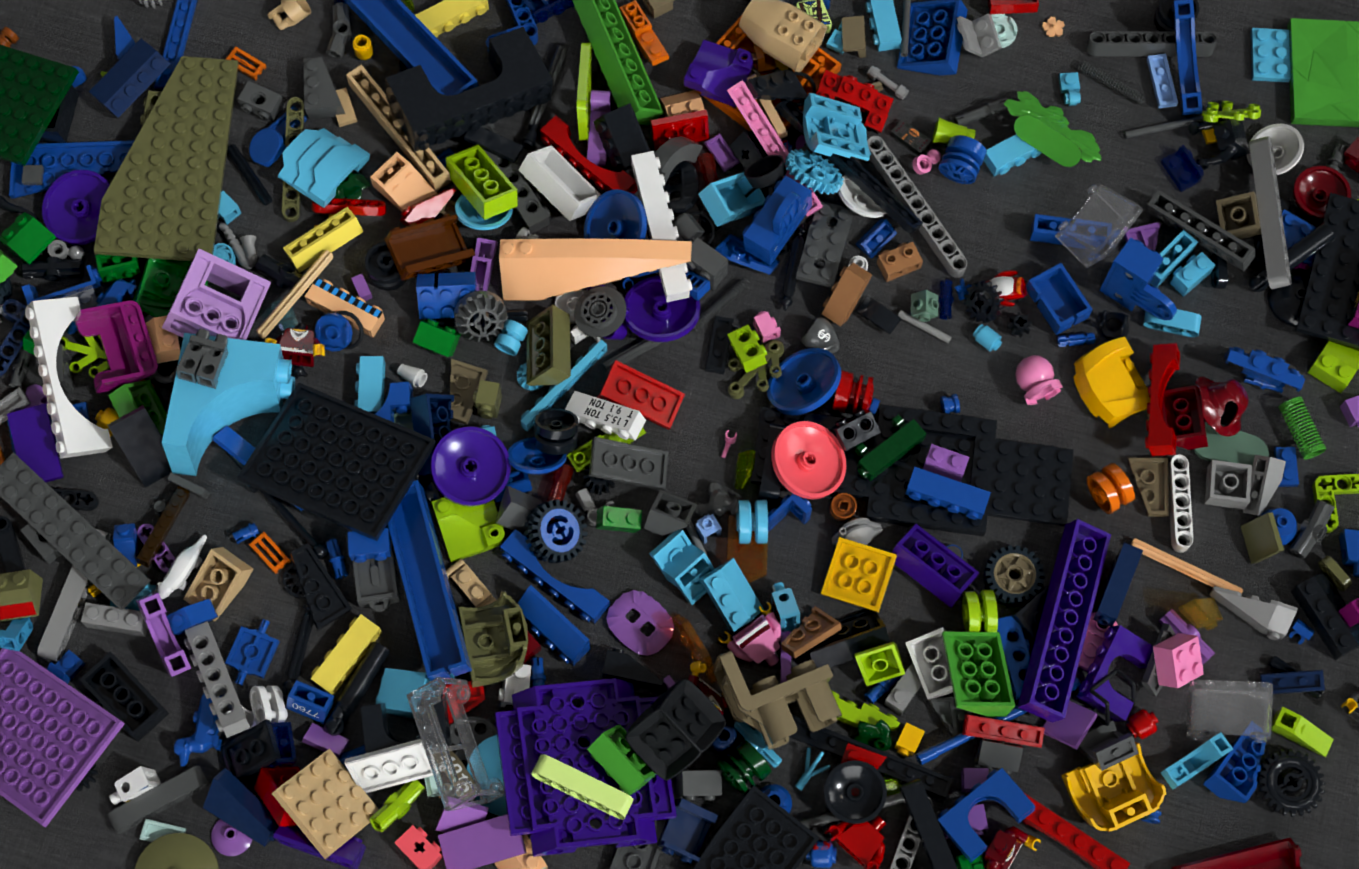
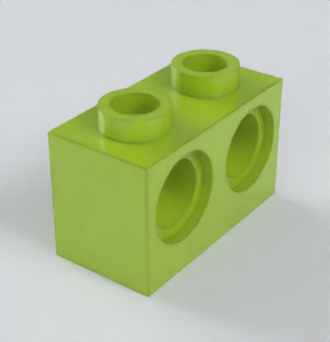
[727,325,768,373]

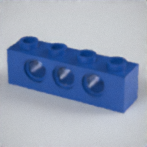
[997,615,1030,701]

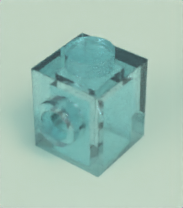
[271,300,299,331]

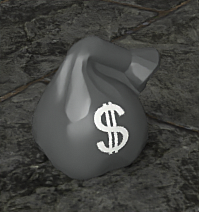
[800,317,840,354]

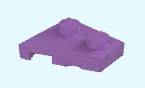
[1123,222,1160,251]

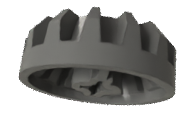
[454,291,508,342]

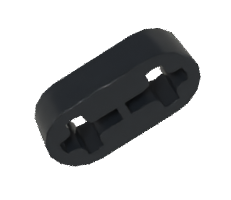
[1210,254,1228,289]

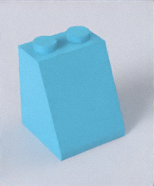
[376,668,446,721]

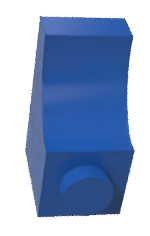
[113,523,139,567]

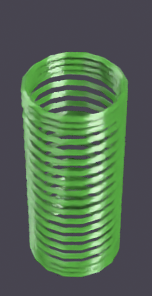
[1278,397,1327,459]

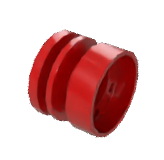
[832,370,874,413]

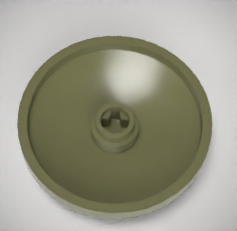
[135,833,220,869]

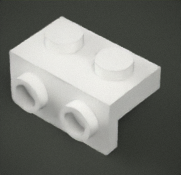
[498,664,531,707]

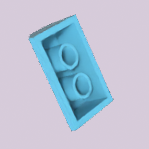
[699,558,764,632]

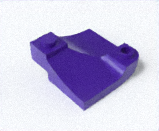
[684,40,753,107]

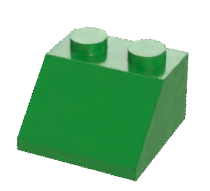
[0,212,56,265]

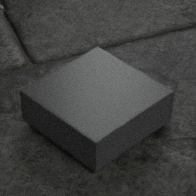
[22,165,44,185]

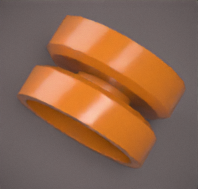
[1086,463,1135,514]

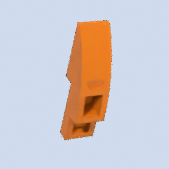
[619,0,669,66]

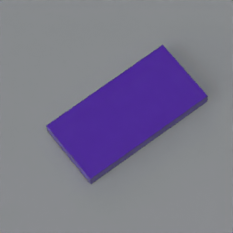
[7,403,64,483]

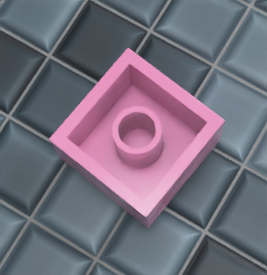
[1153,633,1204,688]

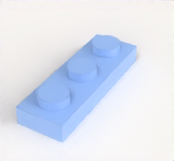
[1146,53,1178,109]

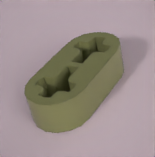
[1318,555,1352,591]

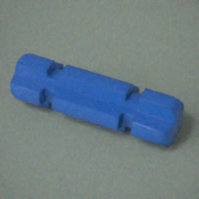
[1057,332,1095,347]

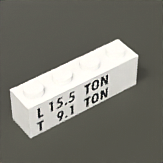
[565,391,646,440]

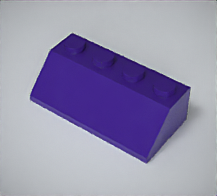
[891,524,979,608]
[273,826,366,869]

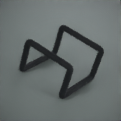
[1089,669,1136,726]

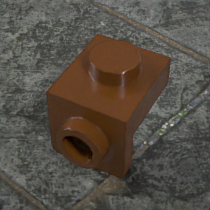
[751,44,776,73]

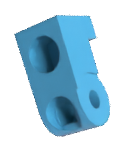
[0,617,33,651]

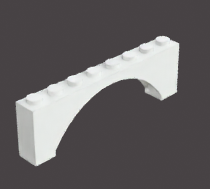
[25,297,113,459]

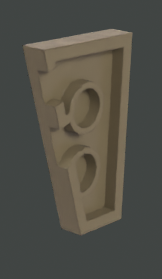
[449,359,488,425]
[1128,458,1169,517]

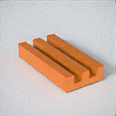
[226,46,266,81]
[249,532,290,574]

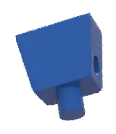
[1339,529,1359,577]

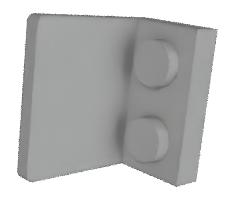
[957,14,1002,57]

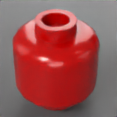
[1127,709,1159,740]

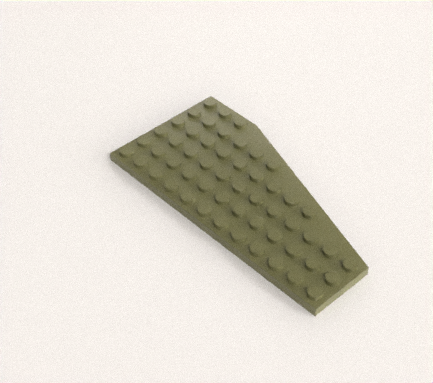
[94,56,239,261]

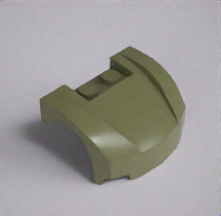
[458,591,528,688]

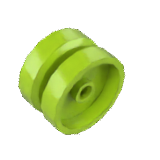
[962,589,998,632]

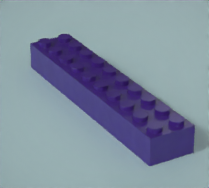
[1017,519,1111,723]

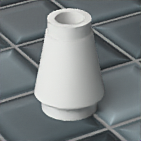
[397,364,427,387]

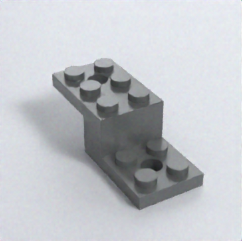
[796,201,854,288]

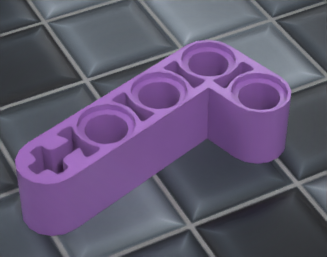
[587,90,611,167]

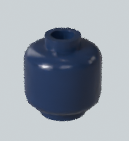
[712,724,737,752]

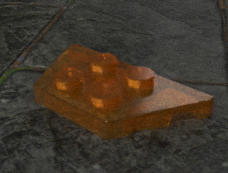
[727,516,768,583]
[672,614,717,683]

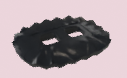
[663,161,700,215]

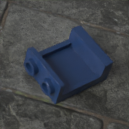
[657,798,718,864]

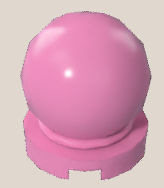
[1015,355,1063,405]

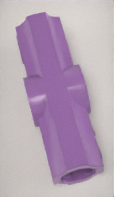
[1159,609,1215,665]

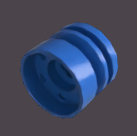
[938,135,987,184]

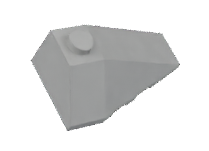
[1209,586,1298,640]

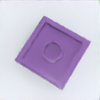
[1043,701,1098,750]
[436,796,489,833]

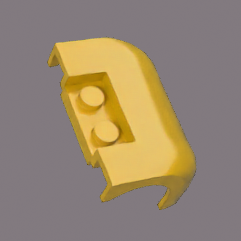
[1061,742,1166,832]

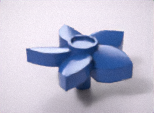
[954,278,972,300]

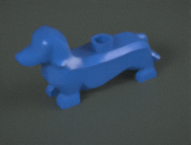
[67,279,138,335]
[174,693,225,767]

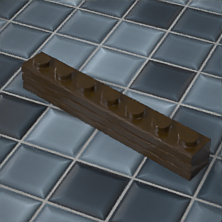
[137,486,190,568]

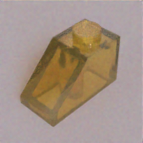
[1178,598,1223,630]

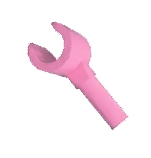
[721,430,737,459]

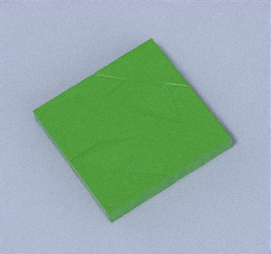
[1287,18,1359,127]

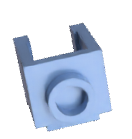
[695,514,722,544]

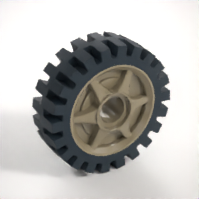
[983,545,1044,607]

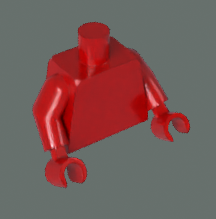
[825,816,886,869]

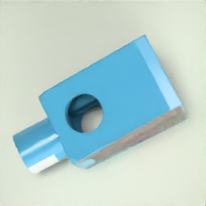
[771,582,800,632]

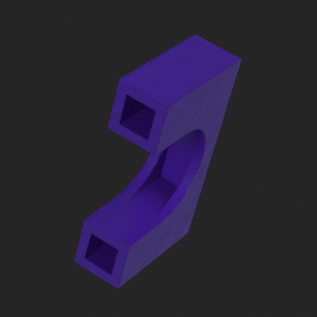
[1077,625,1153,722]

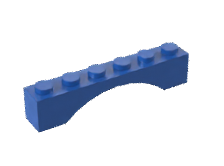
[1172,0,1203,116]
[500,529,610,624]

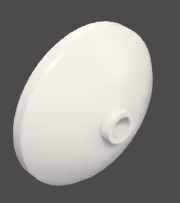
[1247,124,1304,175]
[838,175,886,218]

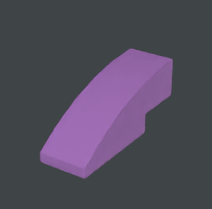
[470,238,498,291]

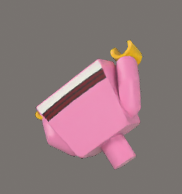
[719,602,781,666]

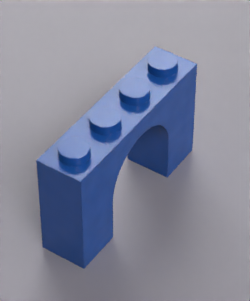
[938,768,1035,863]

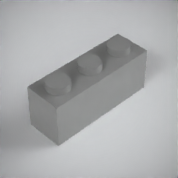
[81,603,148,637]

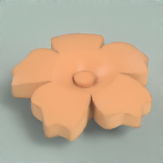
[1042,16,1065,37]

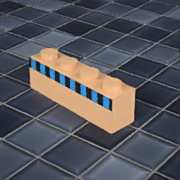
[305,278,385,338]

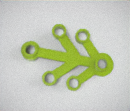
[1202,101,1261,122]
[61,335,109,378]

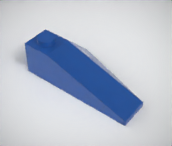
[1203,721,1268,803]

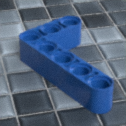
[486,0,538,53]

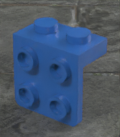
[768,494,812,532]

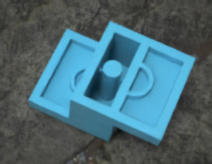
[649,529,715,605]

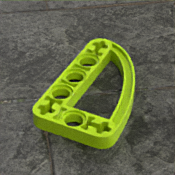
[577,43,592,140]

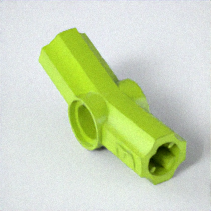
[369,780,425,832]

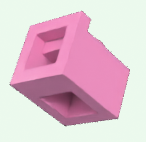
[753,311,781,344]

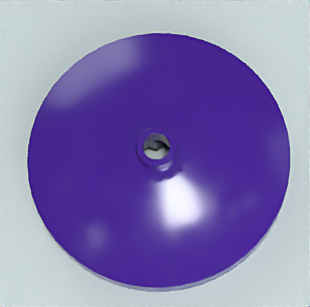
[42,170,110,245]
[624,276,700,342]
[430,427,511,507]

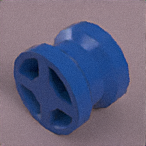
[940,394,960,414]

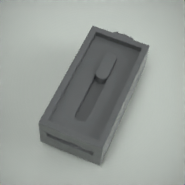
[349,524,400,612]

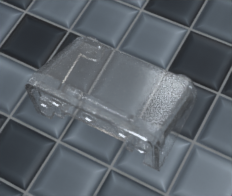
[1055,183,1143,268]
[1186,680,1273,743]

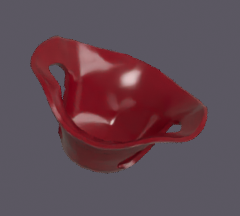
[1195,376,1249,436]

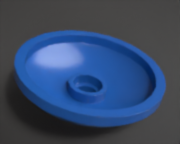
[508,437,567,475]

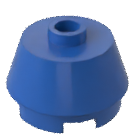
[1261,508,1298,545]

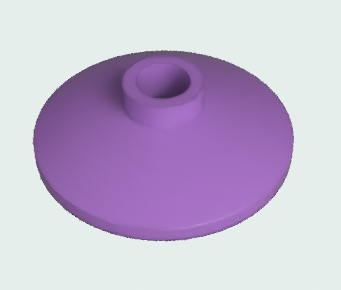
[211,819,253,856]

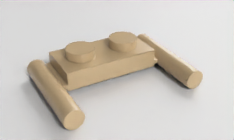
[446,559,496,608]

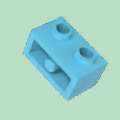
[1170,252,1215,297]

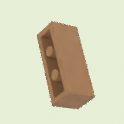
[822,262,872,327]

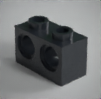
[831,409,881,451]

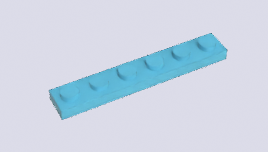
[521,339,607,432]

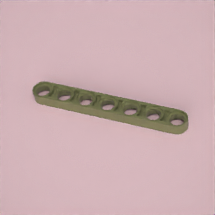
[282,97,305,222]

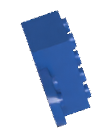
[742,175,812,266]
[1100,238,1177,320]

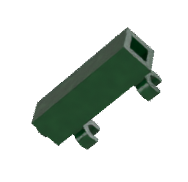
[855,414,927,481]

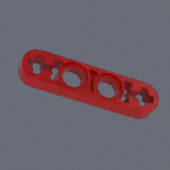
[312,198,386,216]

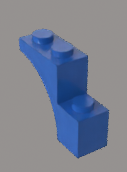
[375,382,413,422]

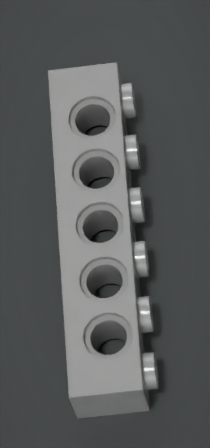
[184,621,250,738]

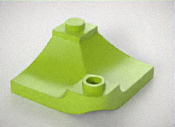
[432,497,505,563]

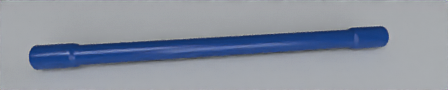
[916,676,1081,765]

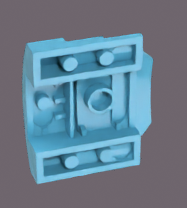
[803,93,871,161]
[278,128,370,208]

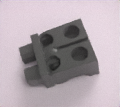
[176,328,228,389]

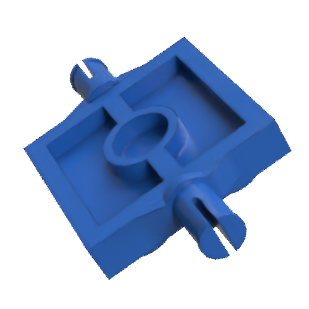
[225,619,280,686]

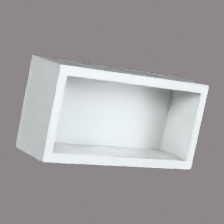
[519,145,601,221]

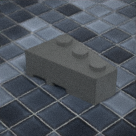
[303,57,345,119]

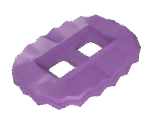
[606,590,674,656]

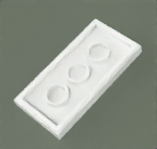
[344,738,438,793]

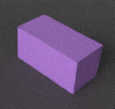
[351,274,372,301]

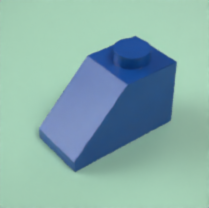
[166,599,218,635]

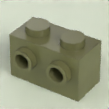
[473,380,502,419]

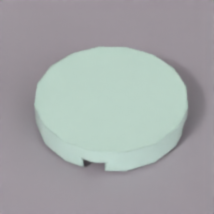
[991,14,1018,48]

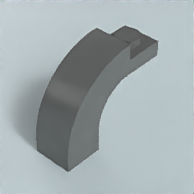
[654,136,703,188]

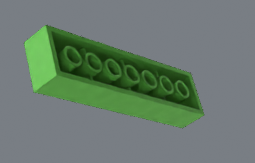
[572,0,664,126]

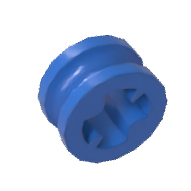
[1141,810,1162,824]

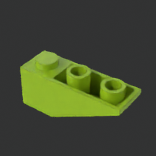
[1269,707,1334,757]

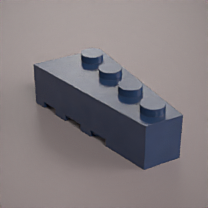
[410,394,454,476]

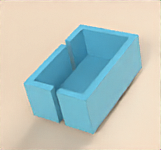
[698,172,765,227]

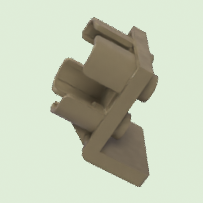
[712,651,842,750]

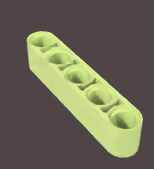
[531,754,633,820]

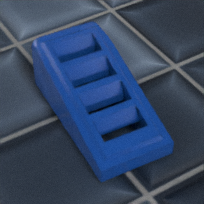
[685,270,711,301]

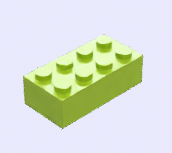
[446,145,518,220]

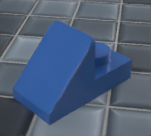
[47,650,86,684]

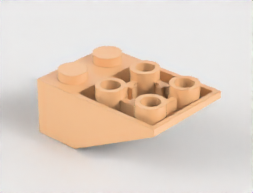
[370,152,437,212]

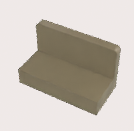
[842,16,866,58]

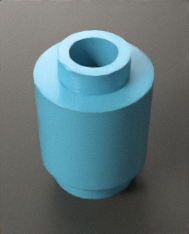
[973,324,1002,352]

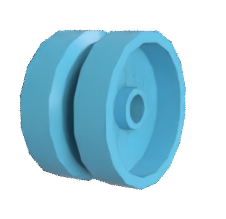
[736,500,768,544]

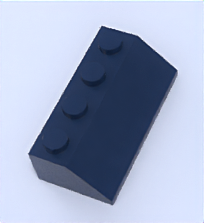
[89,38,170,118]

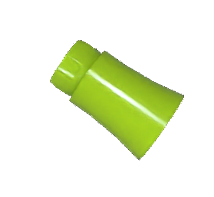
[932,117,976,144]

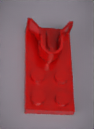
[596,360,685,430]

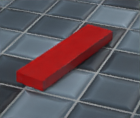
[962,714,1045,748]

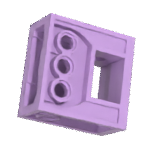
[162,249,271,340]

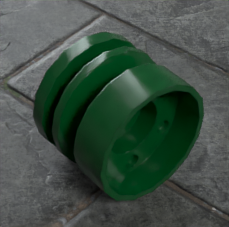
[717,739,772,795]

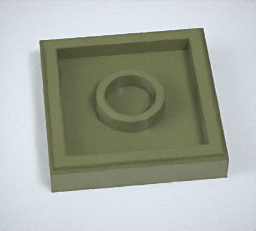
[1241,512,1284,564]

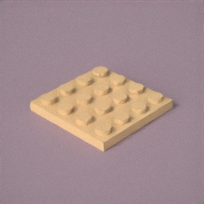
[271,748,379,859]

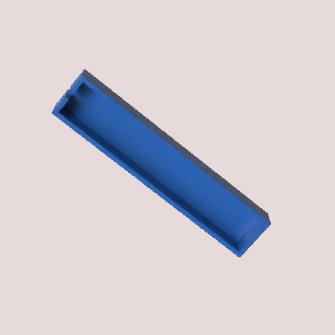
[344,0,479,96]
[388,480,472,684]

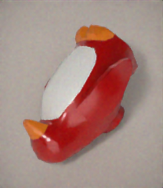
[987,270,1027,306]

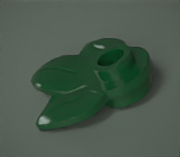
[334,172,370,200]
[854,719,892,751]

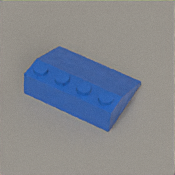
[897,0,968,76]

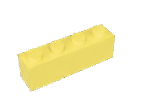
[415,0,489,38]
[283,207,364,273]
[311,614,382,695]

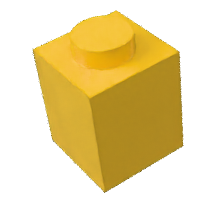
[894,722,925,757]

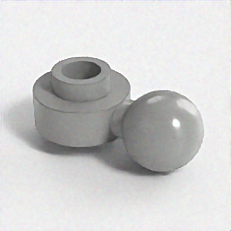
[48,240,84,260]

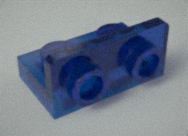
[1161,145,1204,192]

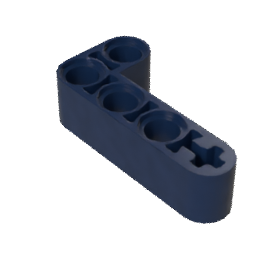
[0,299,30,378]

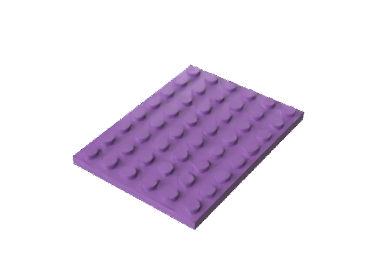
[0,648,125,828]

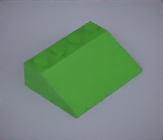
[942,631,1015,717]

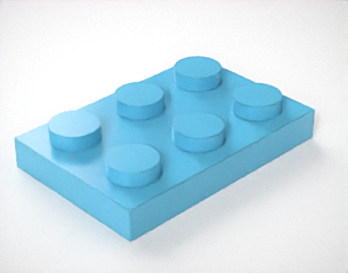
[1251,28,1291,83]

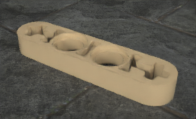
[747,74,788,139]

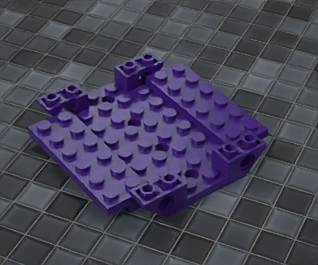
[495,678,677,857]

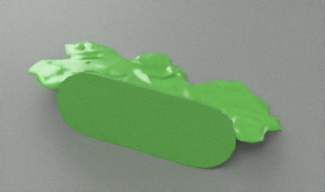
[1004,91,1102,167]

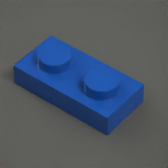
[1274,447,1299,487]

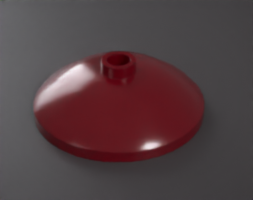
[1293,166,1351,219]

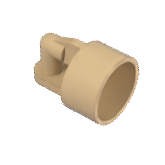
[267,0,311,30]

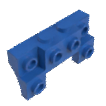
[1224,347,1305,392]

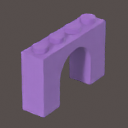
[136,592,191,677]

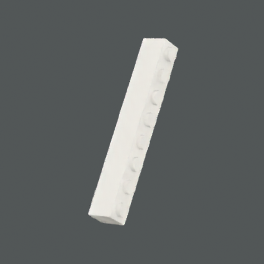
[631,151,692,302]

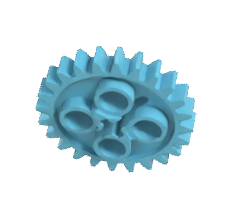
[785,149,844,195]

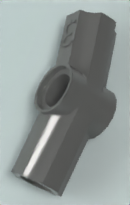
[326,2,352,59]
[1289,499,1335,559]

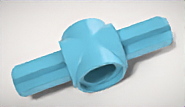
[734,722,782,768]

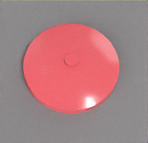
[771,421,846,500]

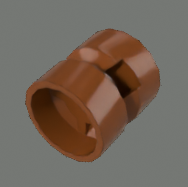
[829,493,857,521]

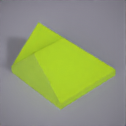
[854,642,905,686]

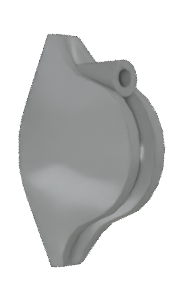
[831,517,883,545]

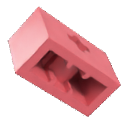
[394,825,443,869]

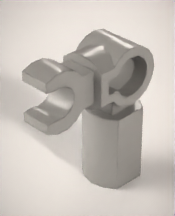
[575,488,614,526]

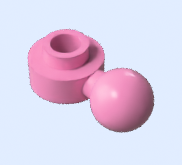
[912,149,941,175]

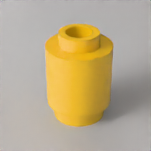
[352,35,373,60]

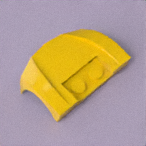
[1073,337,1150,428]

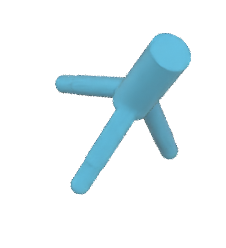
[795,748,831,791]

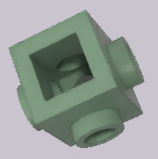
[910,290,939,322]

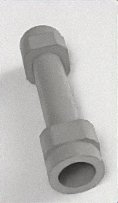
[867,66,909,100]

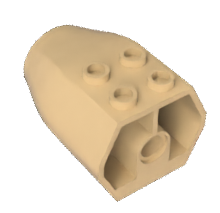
[739,0,827,72]

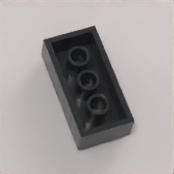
[79,651,169,742]

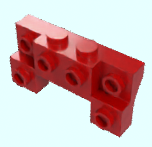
[815,69,894,134]

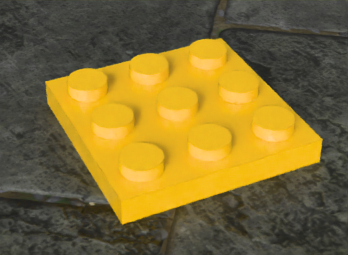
[821,537,897,613]

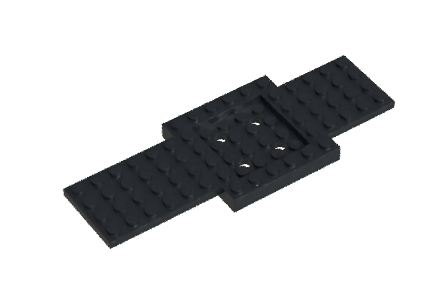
[751,404,1074,537]

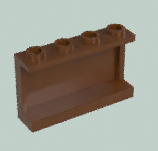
[385,214,475,281]

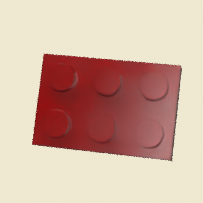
[651,110,709,150]

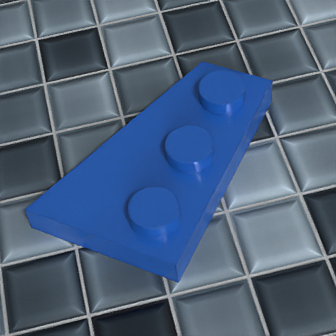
[715,234,780,275]

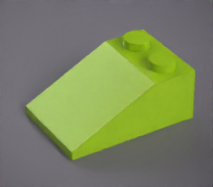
[1307,340,1359,393]

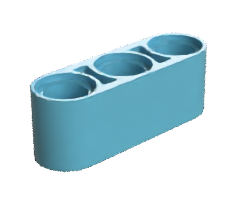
[1143,309,1202,337]

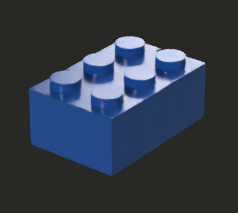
[1026,263,1093,335]
[416,272,477,319]

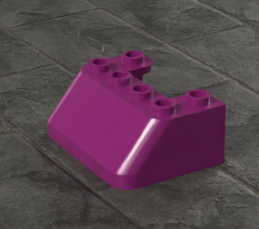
[75,301,158,393]

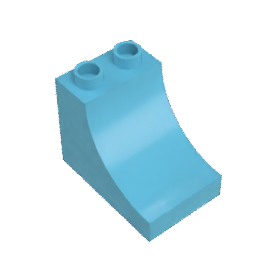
[162,333,295,476]

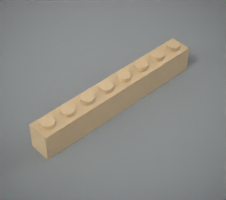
[346,65,451,192]

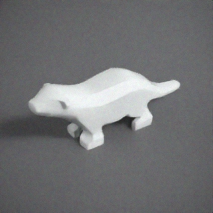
[157,535,207,600]

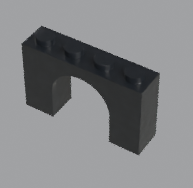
[361,696,451,753]

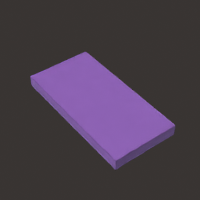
[438,814,527,869]

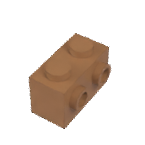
[877,242,923,282]

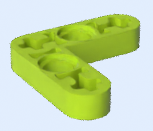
[1312,474,1359,533]

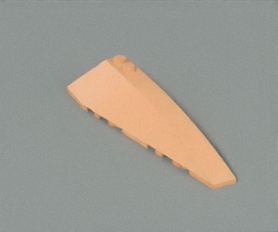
[499,239,692,301]

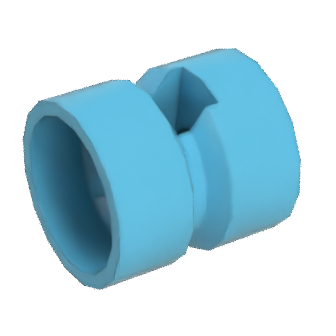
[494,320,528,356]

